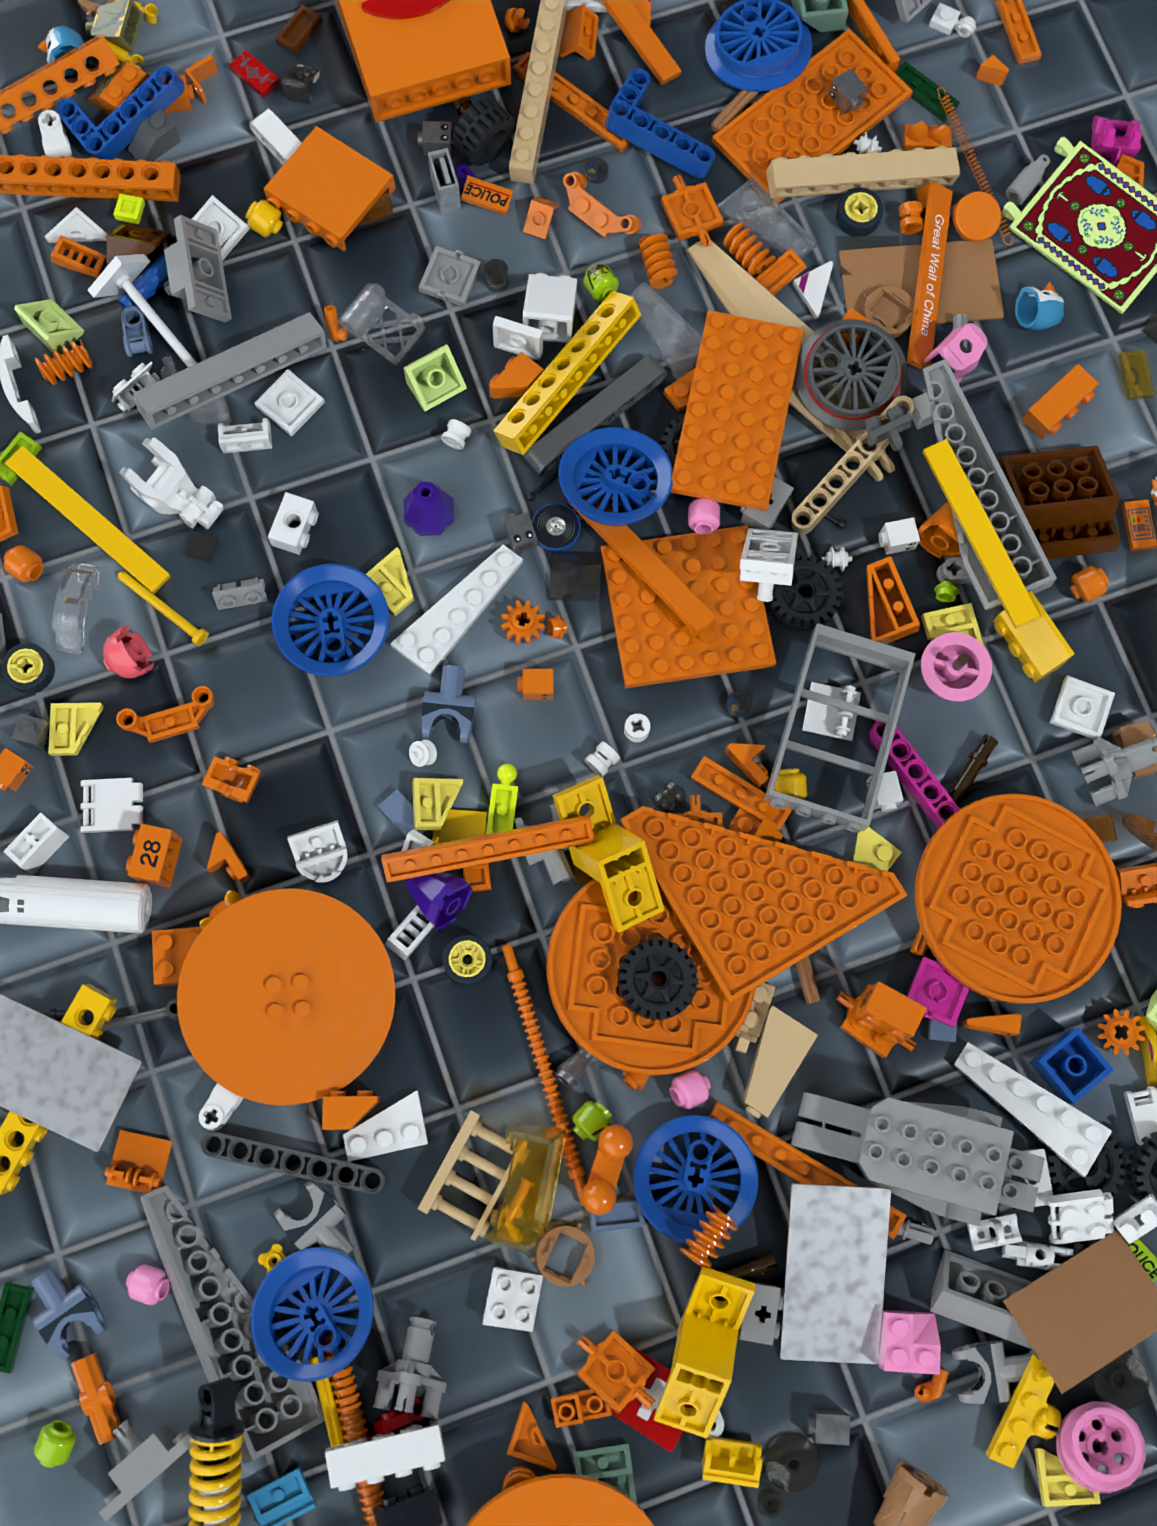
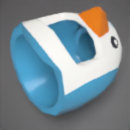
[38,26,87,76]
[1015,282,1065,331]

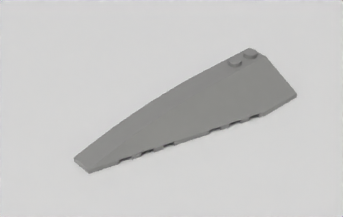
[140,1185,325,1464]

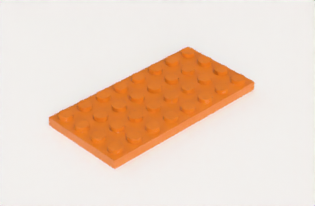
[711,28,913,206]
[671,310,804,512]

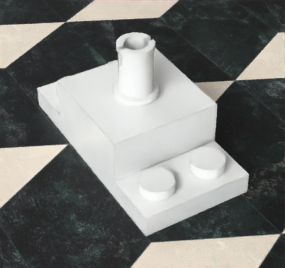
[740,528,798,602]

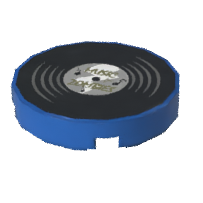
[532,503,581,553]

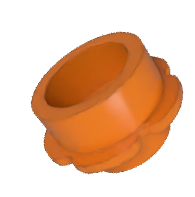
[547,615,567,639]

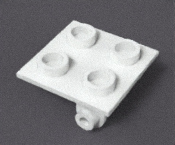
[111,362,161,412]
[802,682,861,741]
[482,1267,543,1332]

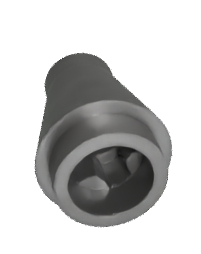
[555,1047,593,1088]

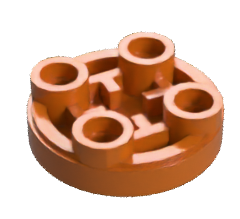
[952,191,1001,242]

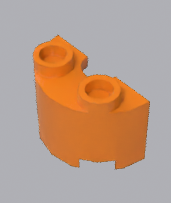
[201,756,261,804]

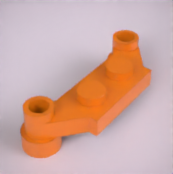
[563,172,642,238]
[116,686,215,743]

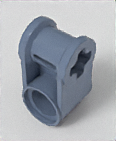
[121,306,153,357]

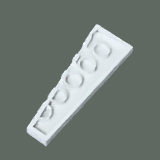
[391,545,523,676]
[954,1042,1112,1178]

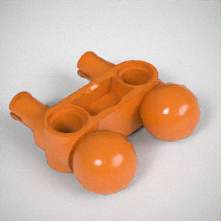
[581,1124,633,1216]

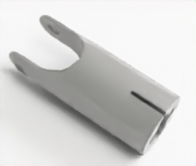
[1005,154,1050,205]

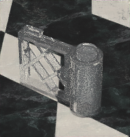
[338,283,426,366]

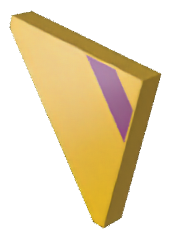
[1137,1017,1157,1086]

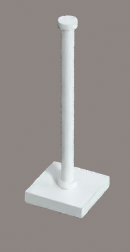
[88,254,197,367]

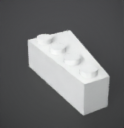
[325,1418,445,1491]

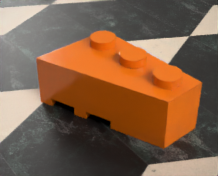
[866,556,920,644]

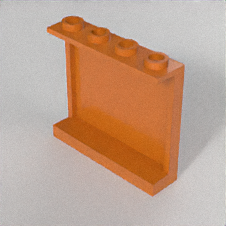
[264,126,396,251]

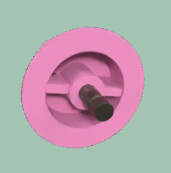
[921,632,992,702]

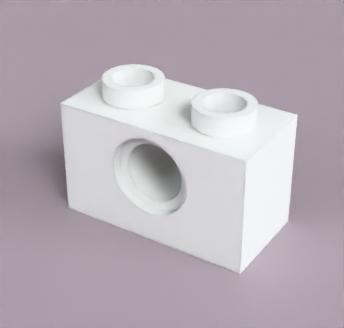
[268,492,319,555]

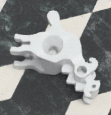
[119,437,224,529]

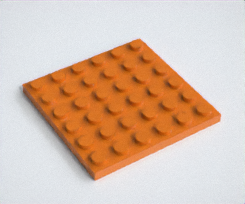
[601,525,776,689]

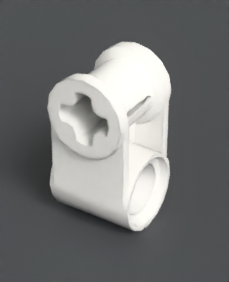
[38,110,72,158]
[199,1083,243,1131]

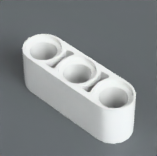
[249,109,301,165]

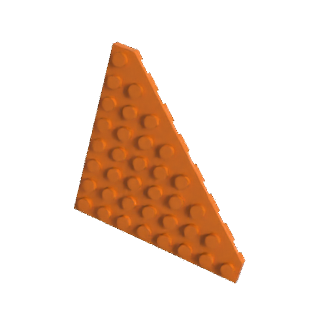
[619,806,907,1003]

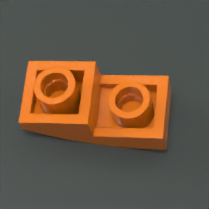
[551,1388,612,1428]

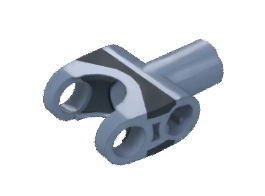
[422,665,476,743]
[31,1268,107,1360]

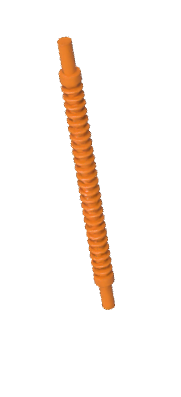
[502,944,586,1204]

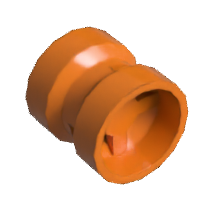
[898,201,924,235]

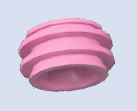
[1056,1401,1146,1493]

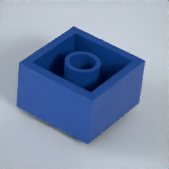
[1030,1027,1114,1104]

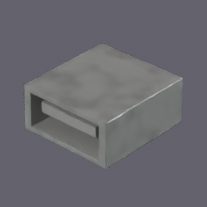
[428,148,461,215]

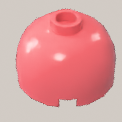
[103,626,154,678]

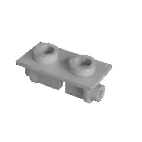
[212,577,268,610]

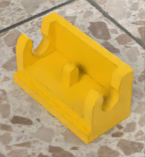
[702,1436,762,1488]

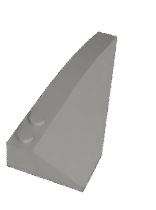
[922,359,1057,610]

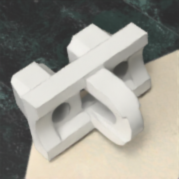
[1113,1194,1157,1244]
[967,1213,1022,1251]

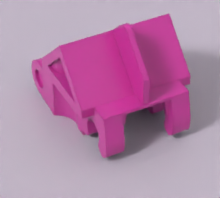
[1091,115,1142,166]

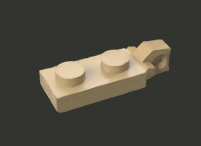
[734,983,776,1054]

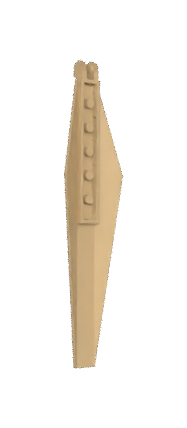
[687,240,895,481]

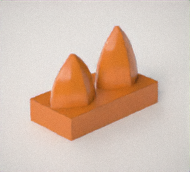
[903,120,952,151]

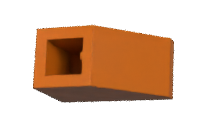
[489,352,544,399]
[322,1091,380,1130]

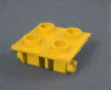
[432,809,487,845]

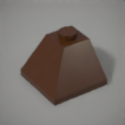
[107,223,171,264]

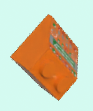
[86,61,149,115]

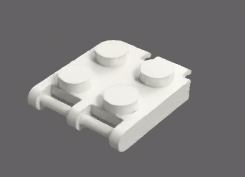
[80,778,143,833]
[1124,1086,1157,1145]
[1047,1189,1114,1245]

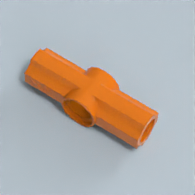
[71,1352,121,1445]

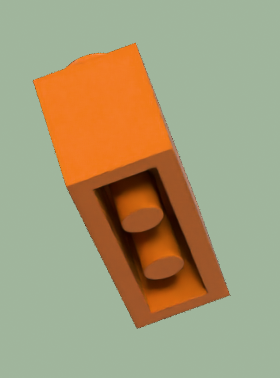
[1021,364,1099,440]

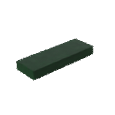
[895,61,960,122]
[0,1282,34,1373]

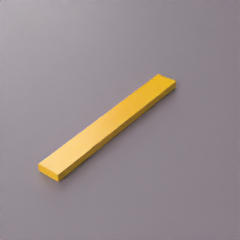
[923,439,1040,629]
[5,446,171,594]

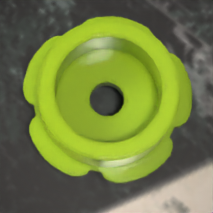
[934,581,959,602]

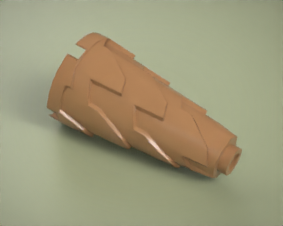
[873,1460,949,1526]

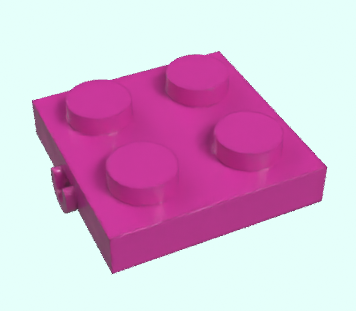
[907,957,969,1028]

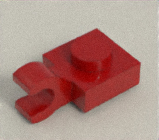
[373,1398,424,1435]

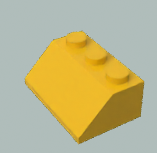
[993,591,1075,682]

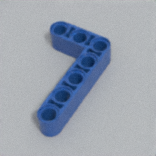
[57,66,185,160]
[605,69,715,178]

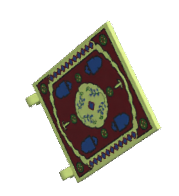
[1002,137,1157,314]

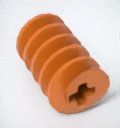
[723,222,776,276]
[638,233,678,289]
[34,339,93,385]
[679,1204,738,1268]

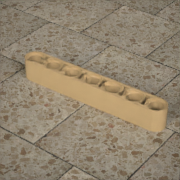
[791,396,914,535]

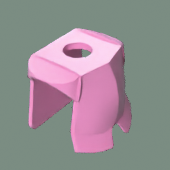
[924,323,988,383]

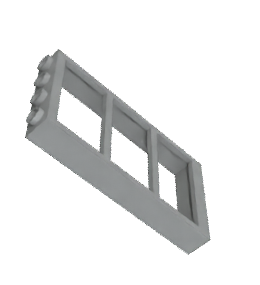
[764,623,915,833]

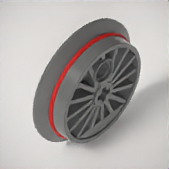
[795,319,908,431]

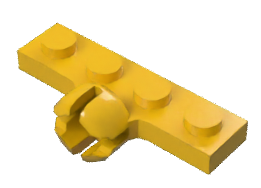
[986,1354,1062,1468]

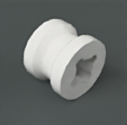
[441,419,471,450]
[624,714,650,743]

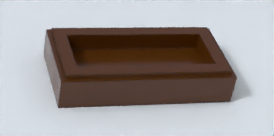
[275,4,322,55]

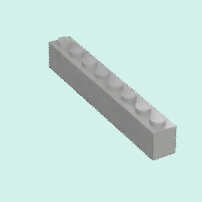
[133,312,327,430]

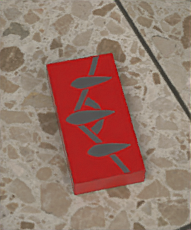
[229,50,280,98]

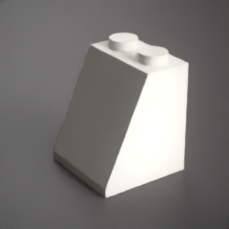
[523,273,577,343]

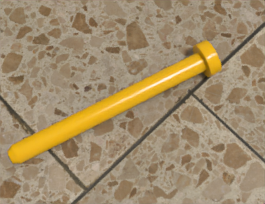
[117,571,209,646]

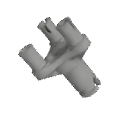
[1072,735,1157,807]
[373,1317,447,1420]

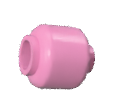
[688,498,720,534]
[669,1070,711,1110]
[126,1264,170,1306]

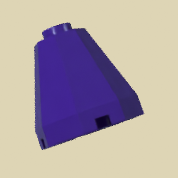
[403,482,454,536]
[405,872,473,930]

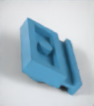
[247,1466,317,1526]

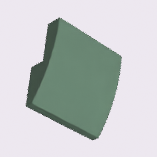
[573,1444,637,1503]

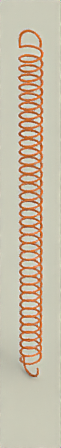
[937,88,1014,245]

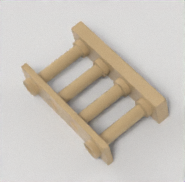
[418,1110,530,1241]

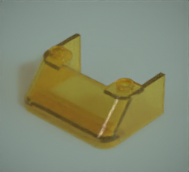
[485,1123,566,1252]

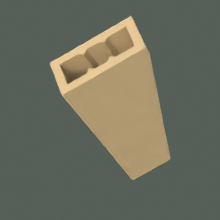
[742,1006,818,1119]

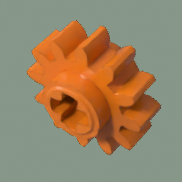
[501,600,545,645]
[1097,1009,1145,1056]

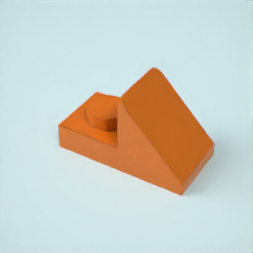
[724,743,769,789]
[727,809,784,842]
[207,831,252,884]

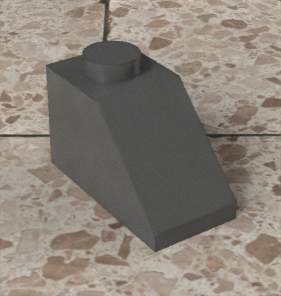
[128,109,181,162]

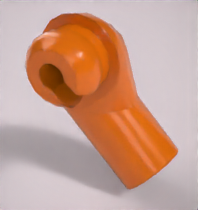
[324,305,348,343]
[914,1368,949,1403]

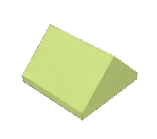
[14,299,84,354]
[404,344,467,411]

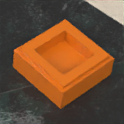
[463,863,492,892]

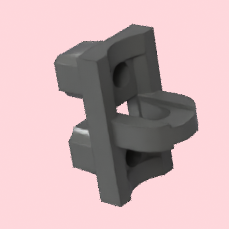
[865,405,913,451]

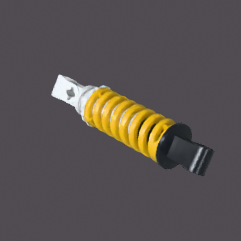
[188,1377,245,1526]

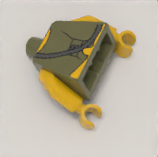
[85,0,158,69]

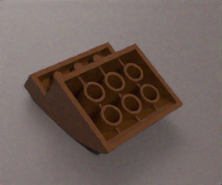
[1001,445,1121,559]

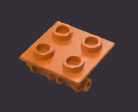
[104,1130,173,1193]

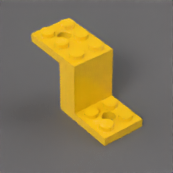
[552,775,665,932]
[654,1266,756,1438]

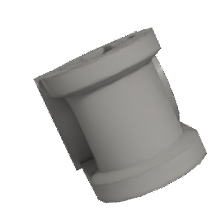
[936,557,972,585]

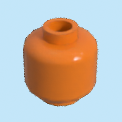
[4,545,43,583]
[1069,566,1110,603]

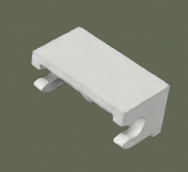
[218,418,272,453]
[3,812,69,875]

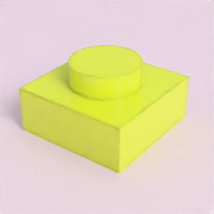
[113,194,145,224]

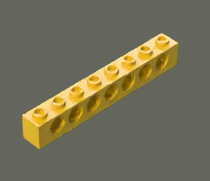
[493,291,641,455]
[0,984,118,1195]

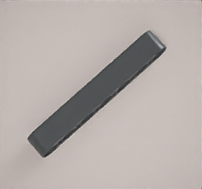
[524,354,668,476]
[201,1132,387,1193]

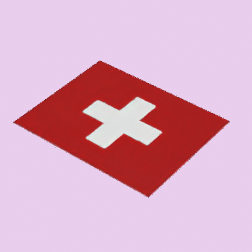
[612,1347,694,1453]

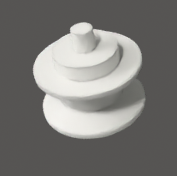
[854,132,882,154]
[822,547,852,572]
[409,740,437,767]

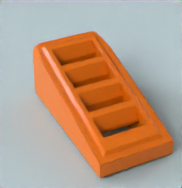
[51,235,107,278]
[961,1013,1022,1037]

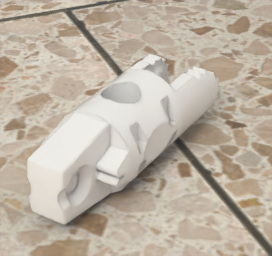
[1002,1241,1074,1271]

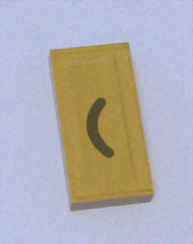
[1119,350,1154,400]

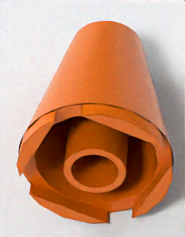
[918,501,961,558]

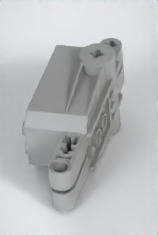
[791,1092,1045,1227]

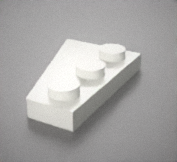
[343,1090,428,1162]

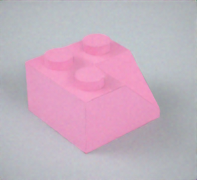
[878,1309,941,1375]

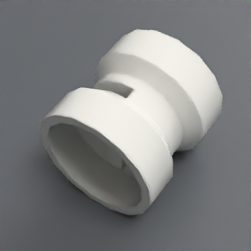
[584,741,620,777]

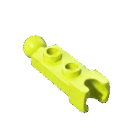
[486,763,518,835]

